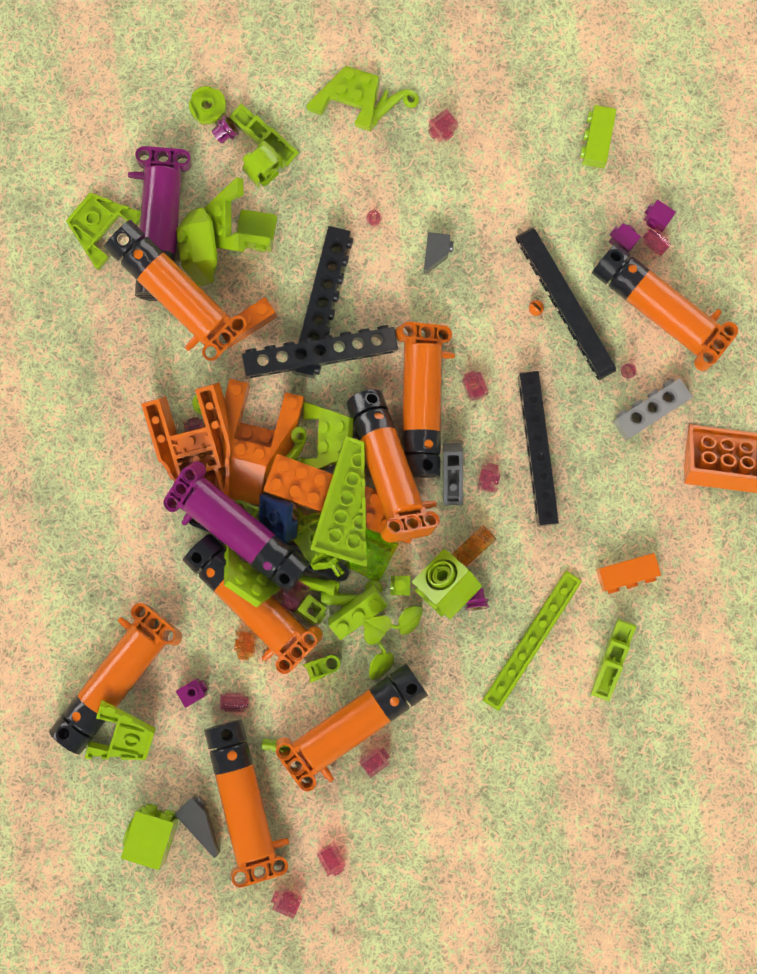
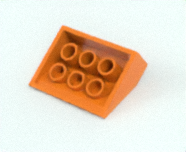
[684,424,757,493]

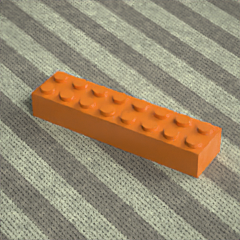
[262,454,413,544]

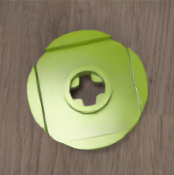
[189,86,227,125]

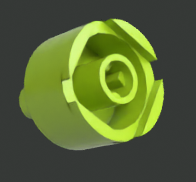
[242,141,286,187]

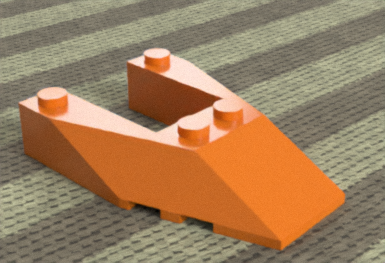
[224,379,305,505]
[141,382,230,497]

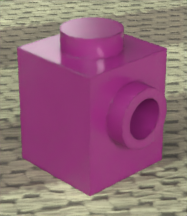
[644,200,676,232]
[609,223,641,253]
[176,678,209,708]

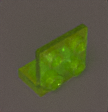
[345,529,399,582]

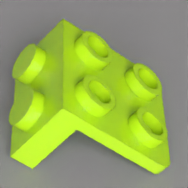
[233,210,277,252]

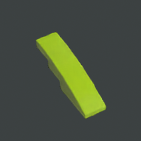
[229,103,299,167]
[591,618,637,702]

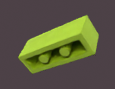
[580,105,617,169]
[328,584,388,640]

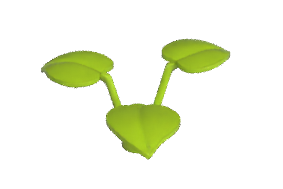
[363,605,423,681]

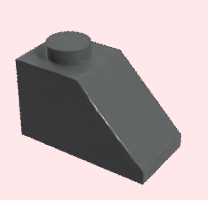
[423,232,454,274]

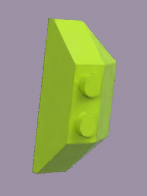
[176,207,218,286]

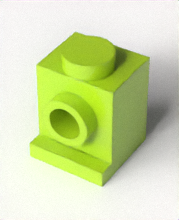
[390,575,410,596]
[294,594,327,625]

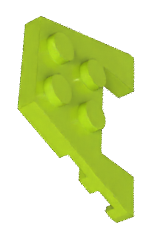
[306,66,380,132]
[204,177,244,252]
[66,193,141,271]
[301,402,354,470]
[224,544,281,608]
[85,700,156,760]

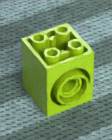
[412,548,482,620]
[121,803,179,871]

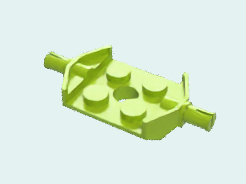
[293,507,344,577]

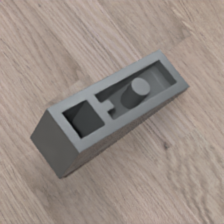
[443,443,463,505]
[174,795,220,858]

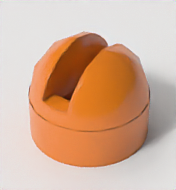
[529,300,544,316]

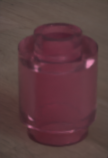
[642,228,671,256]
[220,692,249,712]

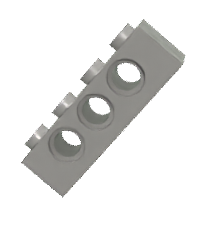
[613,378,692,441]

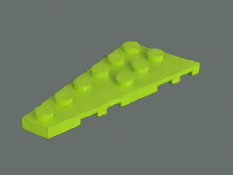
[310,436,367,567]

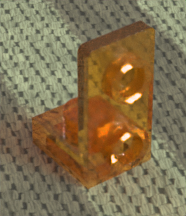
[452,525,496,567]

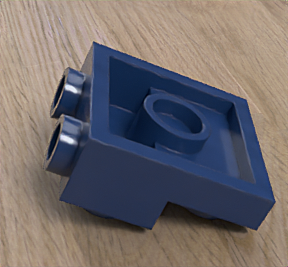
[259,493,298,543]

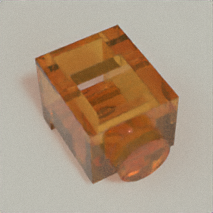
[234,631,257,660]

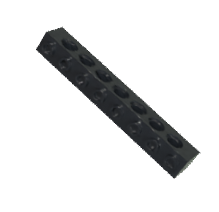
[292,226,354,379]
[242,325,398,379]
[517,371,559,527]

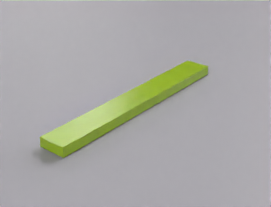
[482,571,582,711]

